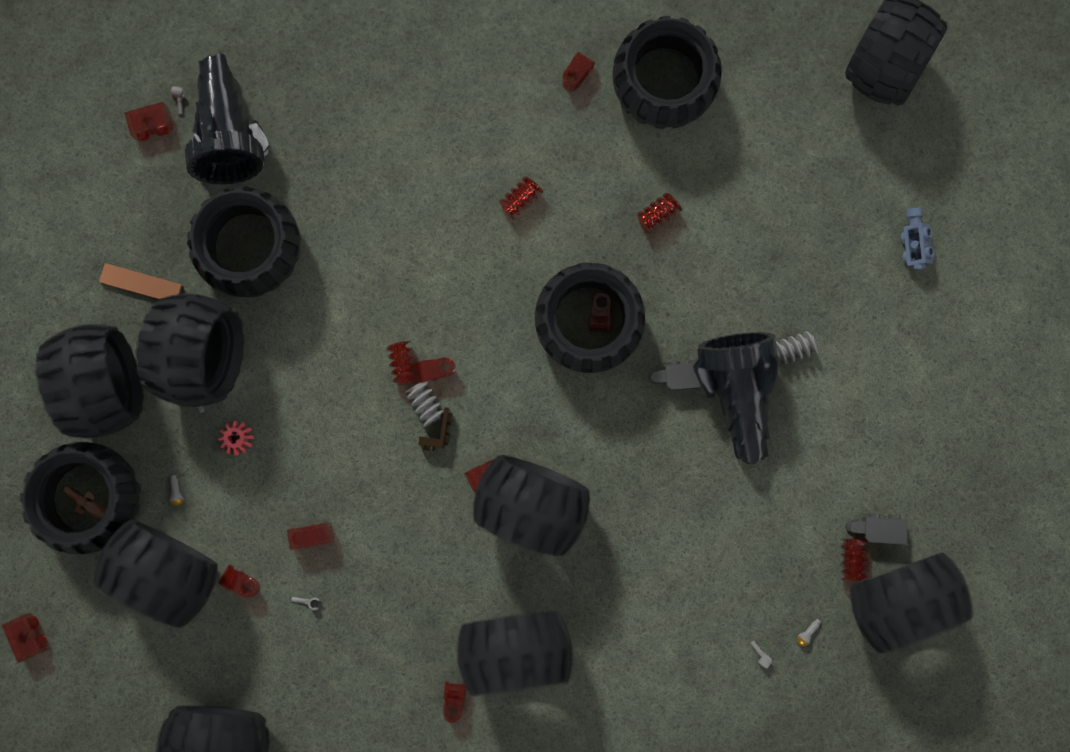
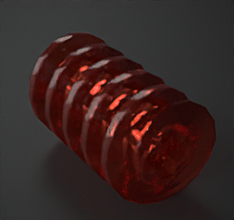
[499,176,544,220]
[637,192,682,235]
[386,341,419,385]
[841,539,868,581]

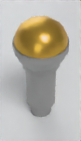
[169,475,184,507]
[797,619,822,647]

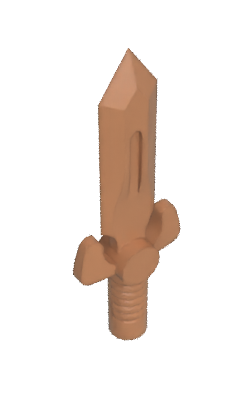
[63,486,106,521]

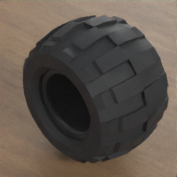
[845,0,948,106]
[156,705,270,752]

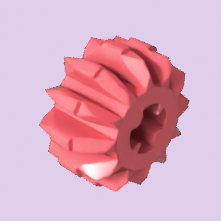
[218,421,254,456]

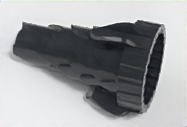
[185,53,269,185]
[693,332,779,464]

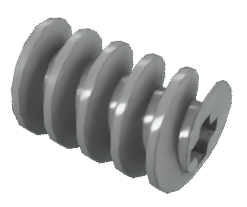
[776,331,818,366]
[405,382,444,428]

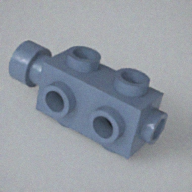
[901,208,934,270]

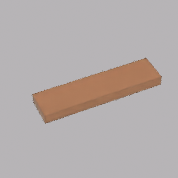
[99,263,183,299]

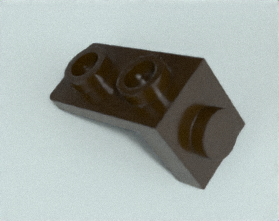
[418,407,453,451]

